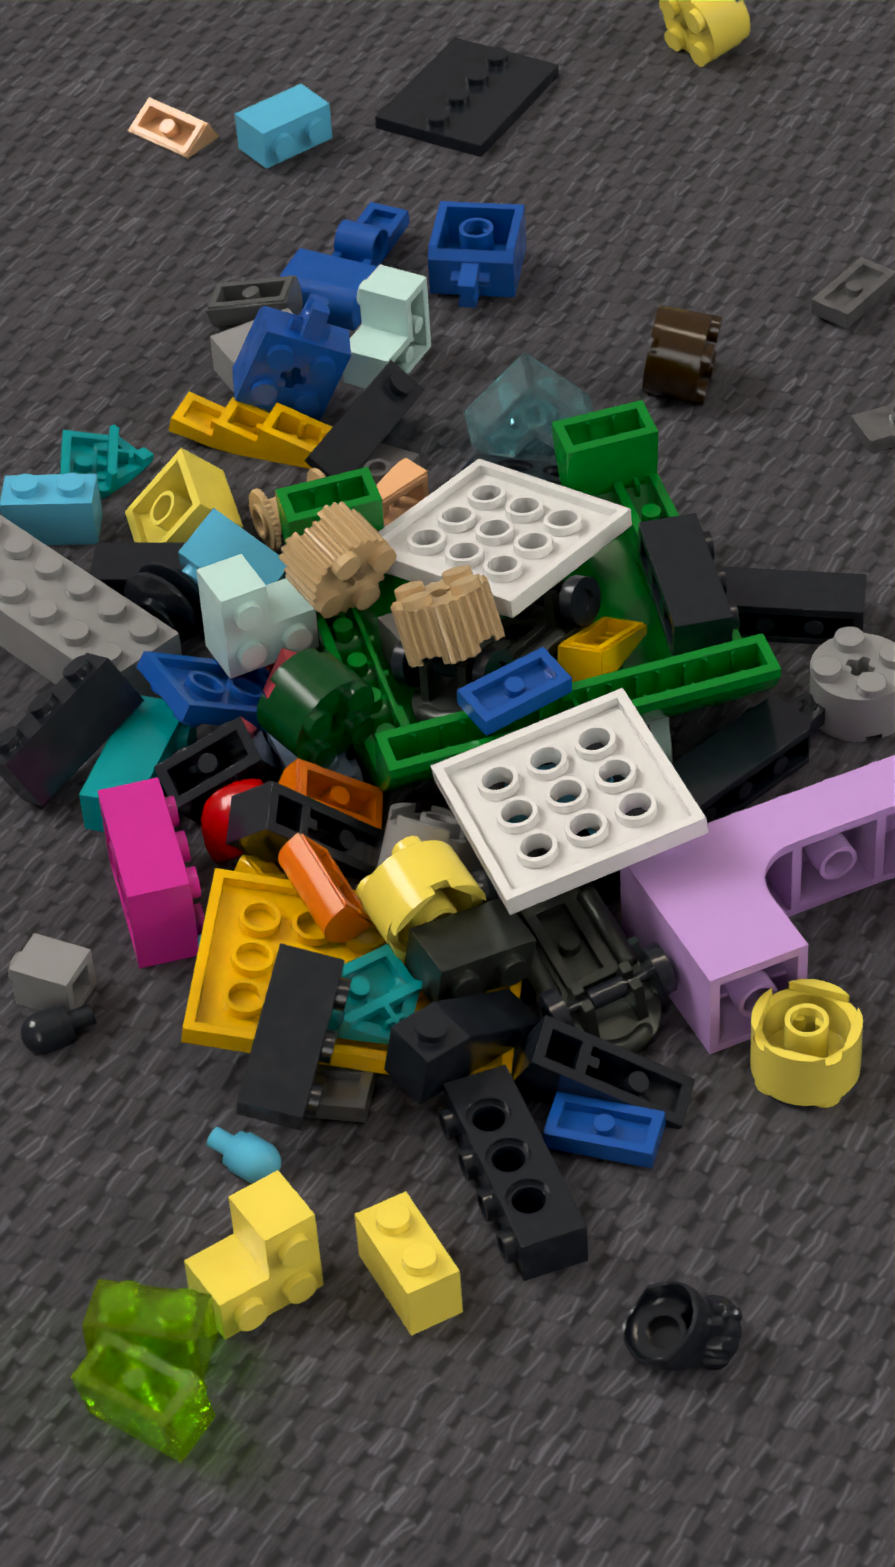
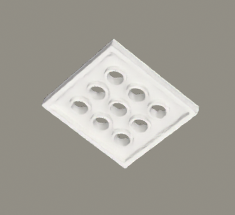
[378,459,632,618]
[431,688,709,915]

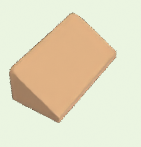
[128,98,219,158]

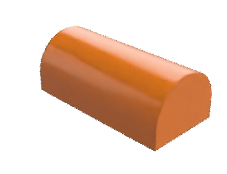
[278,758,383,830]
[278,833,372,943]

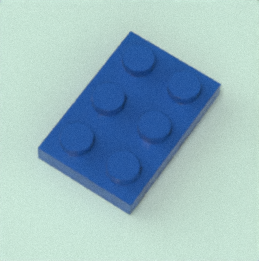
[136,651,270,733]

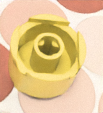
[659,0,750,67]
[356,836,486,962]
[750,979,863,1108]

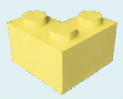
[184,1170,324,1339]

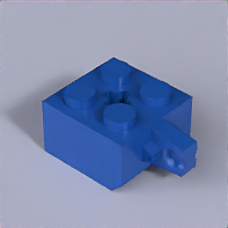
[428,201,527,308]
[232,293,352,421]

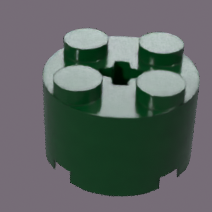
[257,648,375,768]

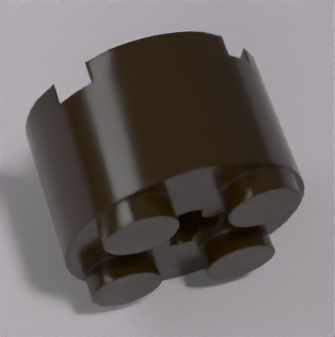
[642,305,722,405]

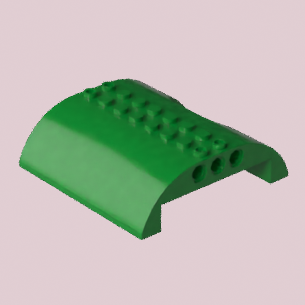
[275,400,781,791]

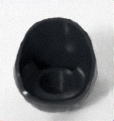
[622,1281,743,1371]

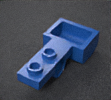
[280,202,410,331]

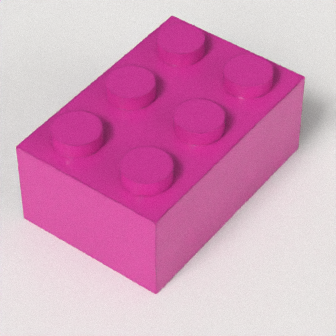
[97,777,205,969]

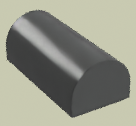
[206,275,303,328]

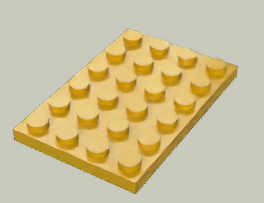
[181,868,522,1076]

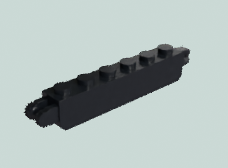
[591,692,825,906]

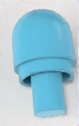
[207,1127,281,1184]

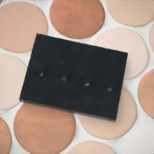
[375,37,559,157]

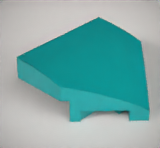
[59,424,154,499]
[329,943,423,1044]

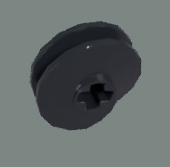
[124,561,203,640]

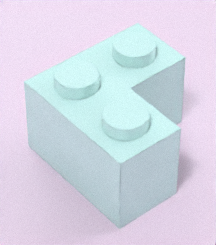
[343,265,431,388]
[196,554,319,679]

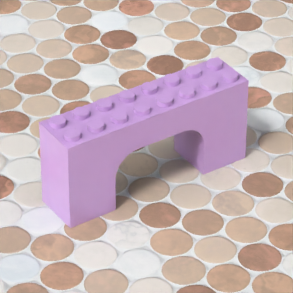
[620,755,895,1054]

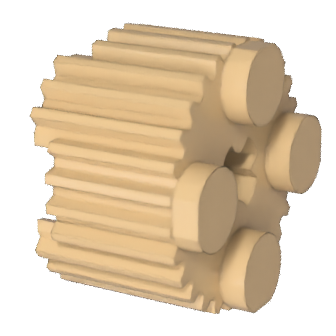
[278,502,397,618]
[391,565,505,668]

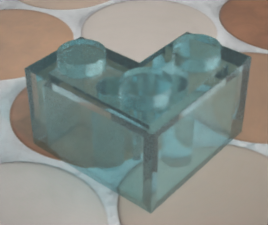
[464,352,594,458]

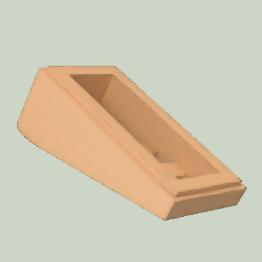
[376,458,429,526]

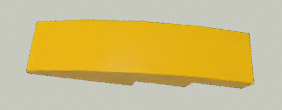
[168,392,332,469]

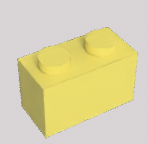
[355,1191,463,1336]

